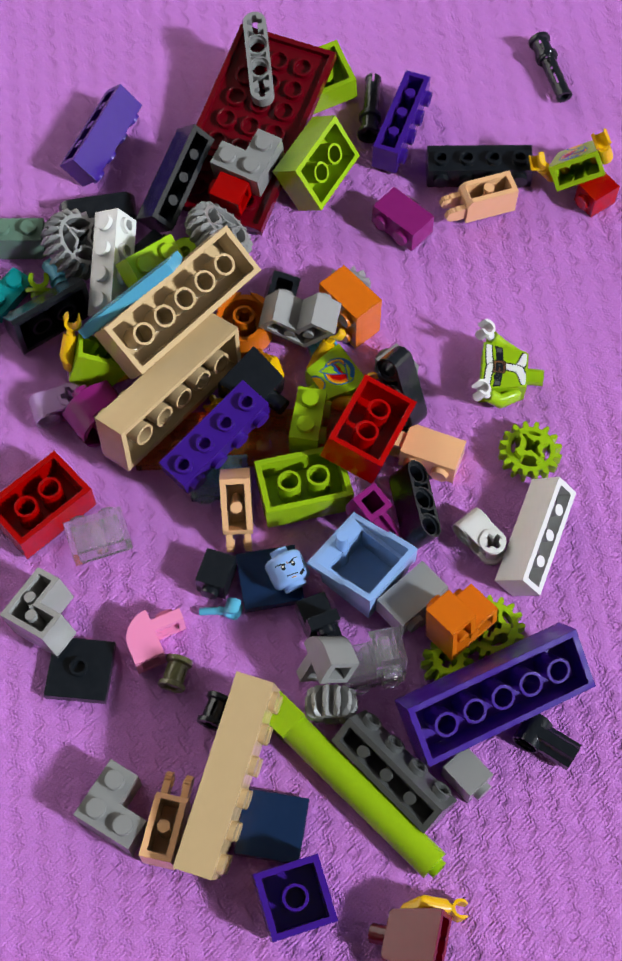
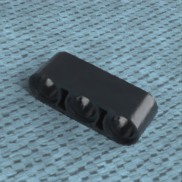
[59,192,138,223]
[376,346,427,433]
[389,460,441,549]

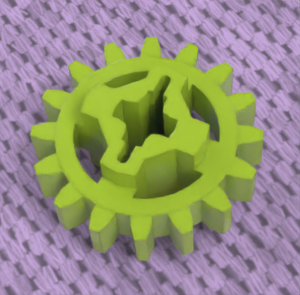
[498,421,562,482]
[469,595,526,660]

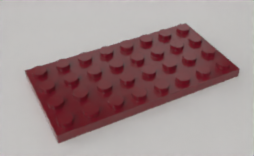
[182,24,337,235]

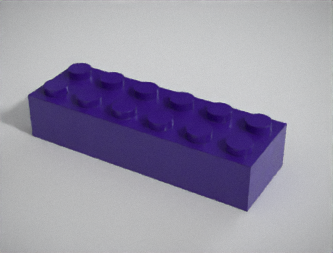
[395,622,596,767]

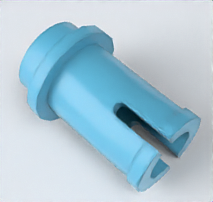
[42,258,70,288]

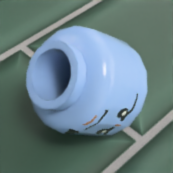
[265,546,310,594]

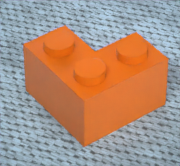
[319,265,382,349]
[426,584,498,660]

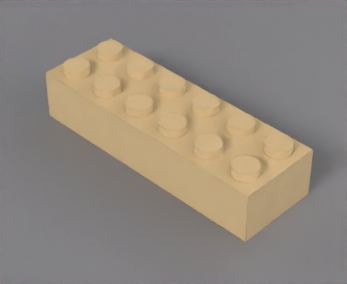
[93,225,261,379]
[95,313,241,471]
[173,671,283,881]

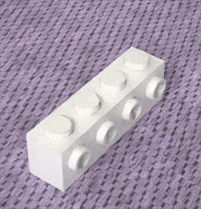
[88,208,136,317]
[495,477,576,596]

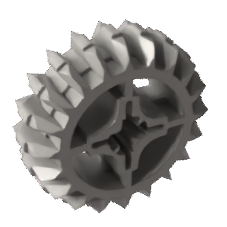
[184,201,253,253]
[40,208,95,281]

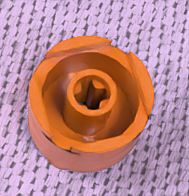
[217,292,273,359]

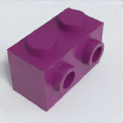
[372,187,434,251]

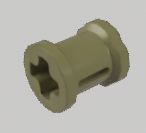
[158,654,193,693]

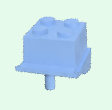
[307,512,418,618]

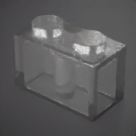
[63,506,133,566]

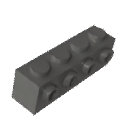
[331,710,457,834]

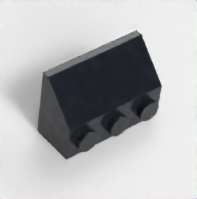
[2,276,89,355]

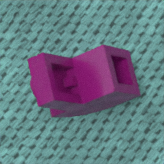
[346,482,402,538]

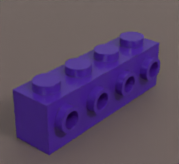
[372,70,433,173]
[60,84,142,186]
[159,380,270,494]

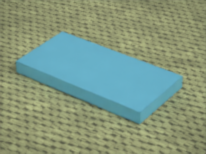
[78,250,183,339]

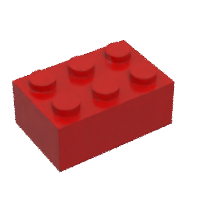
[320,374,417,484]
[0,451,96,559]

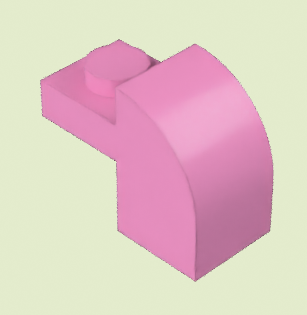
[126,608,186,674]

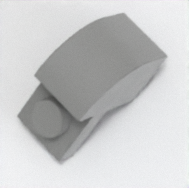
[296,636,359,684]

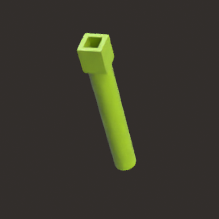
[269,691,446,878]

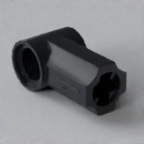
[512,714,582,770]

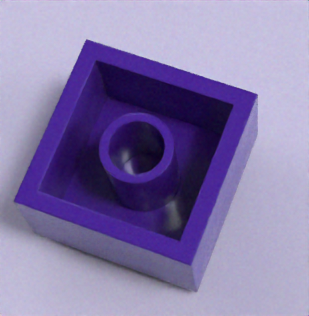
[251,853,338,942]

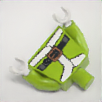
[471,319,544,408]

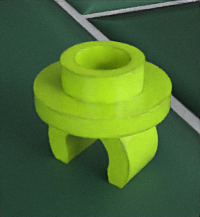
[25,273,52,298]

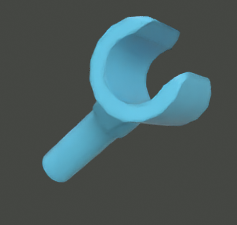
[199,597,243,620]

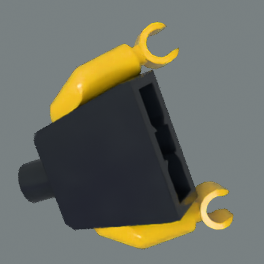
[203,346,290,415]

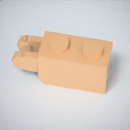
[439,170,519,223]
[389,424,466,483]
[219,468,253,553]
[138,771,194,870]

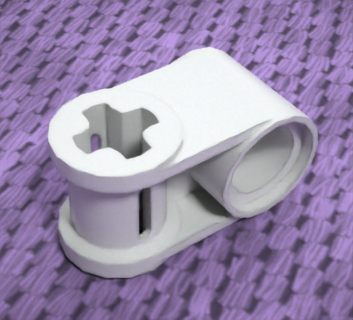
[452,507,507,565]

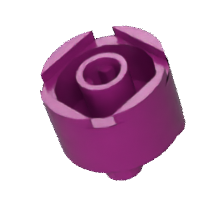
[62,380,119,447]

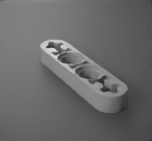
[243,12,275,107]

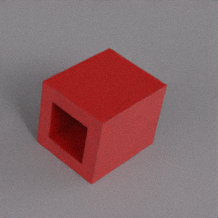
[208,171,252,217]
[574,172,620,217]

